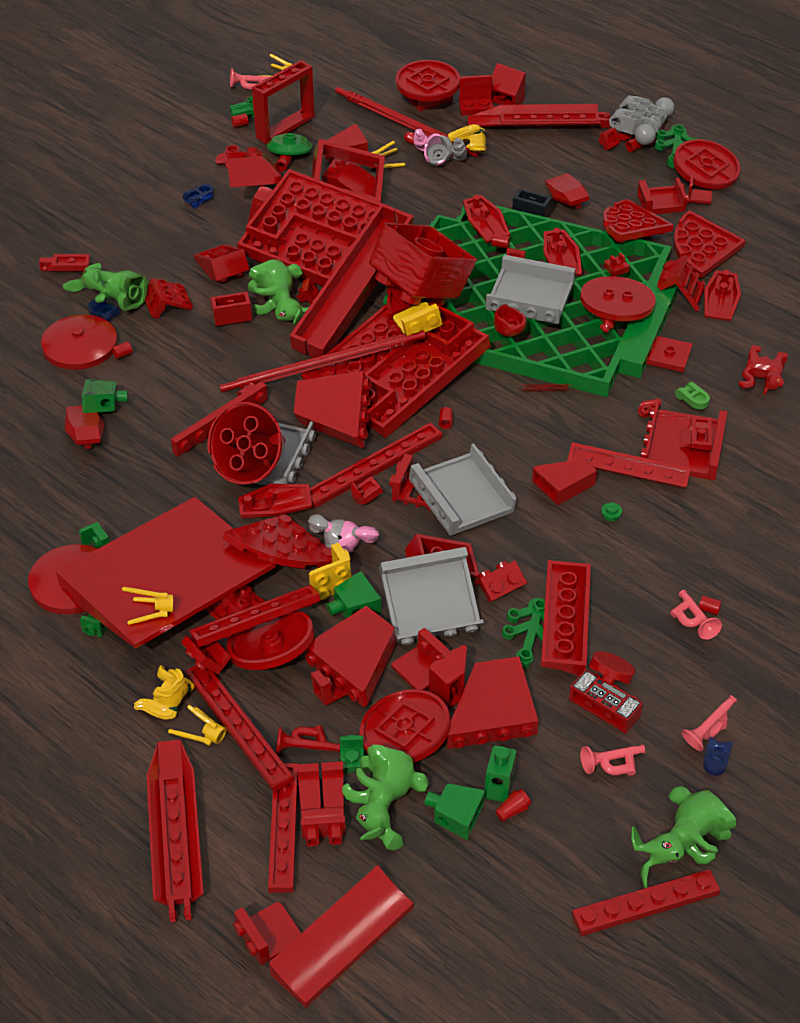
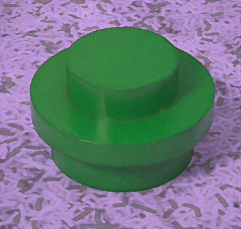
[601,502,622,522]

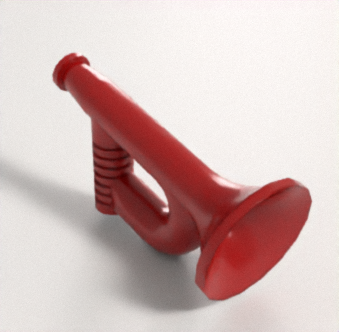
[276,725,340,755]

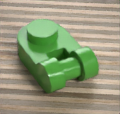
[675,382,710,410]

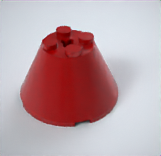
[208,402,286,485]

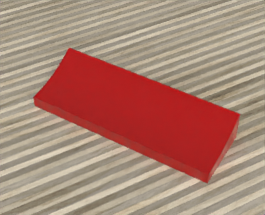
[541,560,591,677]
[269,865,414,1008]

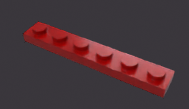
[171,381,268,457]
[567,442,691,489]
[189,585,321,647]
[268,763,298,893]
[572,869,720,936]

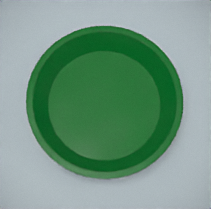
[267,133,312,155]

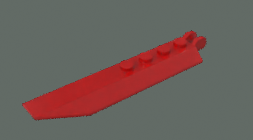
[468,104,611,128]
[146,739,204,923]

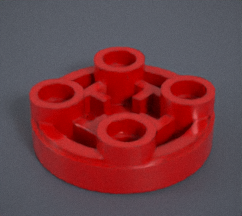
[589,651,636,684]

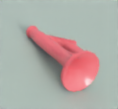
[230,68,269,90]
[670,590,722,640]
[681,695,737,751]
[580,744,645,776]

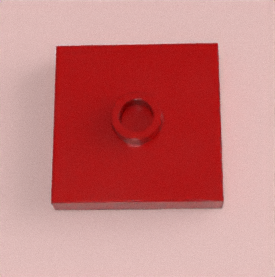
[647,336,693,373]

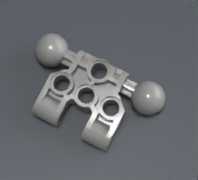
[609,95,675,145]

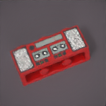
[569,669,643,734]

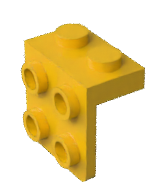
[393,302,442,336]
[309,542,351,600]

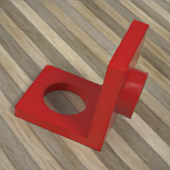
[688,175,712,204]

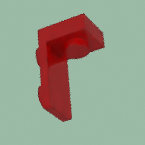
[311,670,348,706]

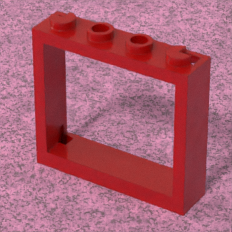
[252,60,315,144]
[311,139,385,203]

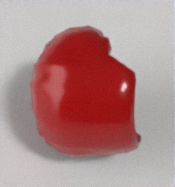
[494,304,526,337]

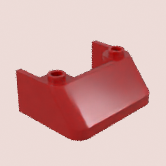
[227,147,282,187]

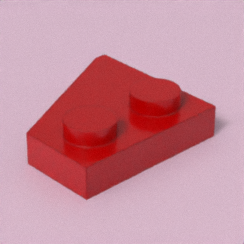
[387,286,421,320]

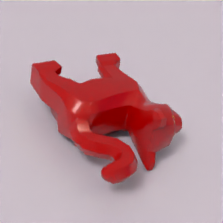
[739,345,788,395]

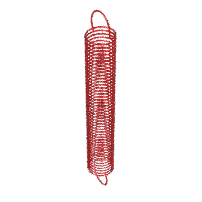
[517,384,573,391]

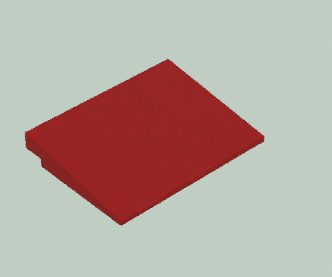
[237,169,414,302]
[301,298,491,438]
[56,497,276,649]

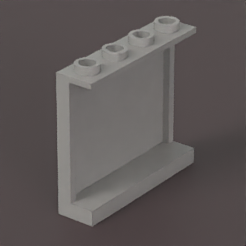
[486,255,576,324]
[256,421,316,486]
[409,444,516,536]
[379,547,484,645]

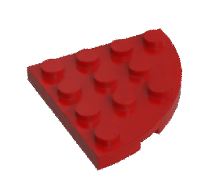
[602,199,674,242]
[674,210,746,278]
[223,514,332,569]

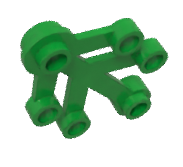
[654,124,697,168]
[501,598,545,669]

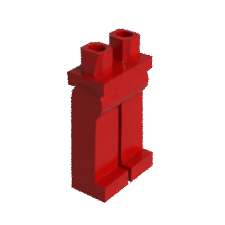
[297,761,346,847]

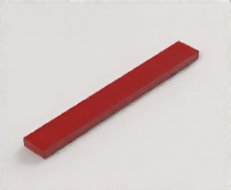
[309,422,443,509]
[185,665,294,792]

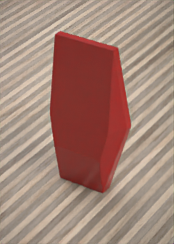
[545,173,590,208]
[463,195,510,243]
[543,228,582,276]
[704,270,741,321]
[65,406,105,449]
[238,484,312,519]

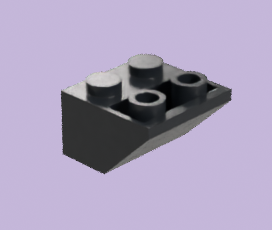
[512,188,557,218]

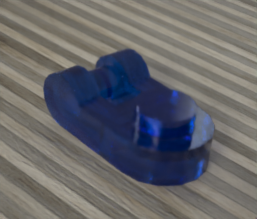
[182,184,214,208]
[88,299,120,322]
[703,737,733,776]

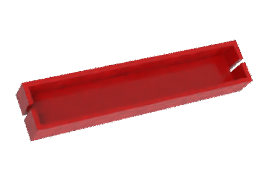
[290,203,414,358]

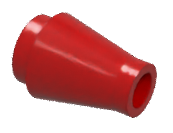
[495,789,532,822]

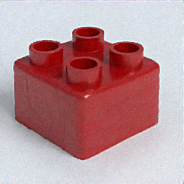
[369,223,477,305]

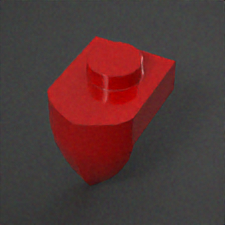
[351,476,383,505]

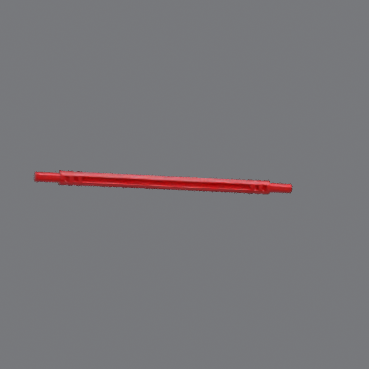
[335,87,479,157]
[220,330,426,392]

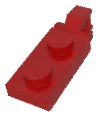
[39,254,90,272]

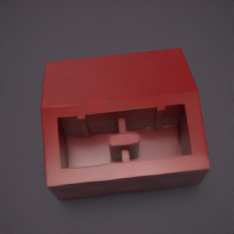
[491,63,526,105]
[209,292,252,326]
[429,644,467,710]

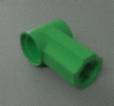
[229,96,254,118]

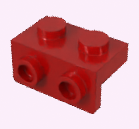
[474,560,527,603]
[181,635,231,674]

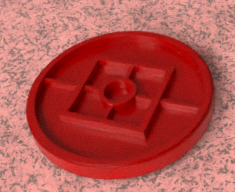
[395,60,460,101]
[673,139,741,189]
[580,276,656,321]
[359,689,451,763]

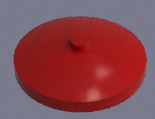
[41,314,117,370]
[28,544,97,614]
[227,610,315,670]

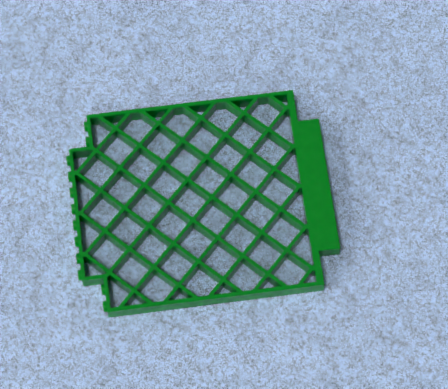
[383,205,680,397]

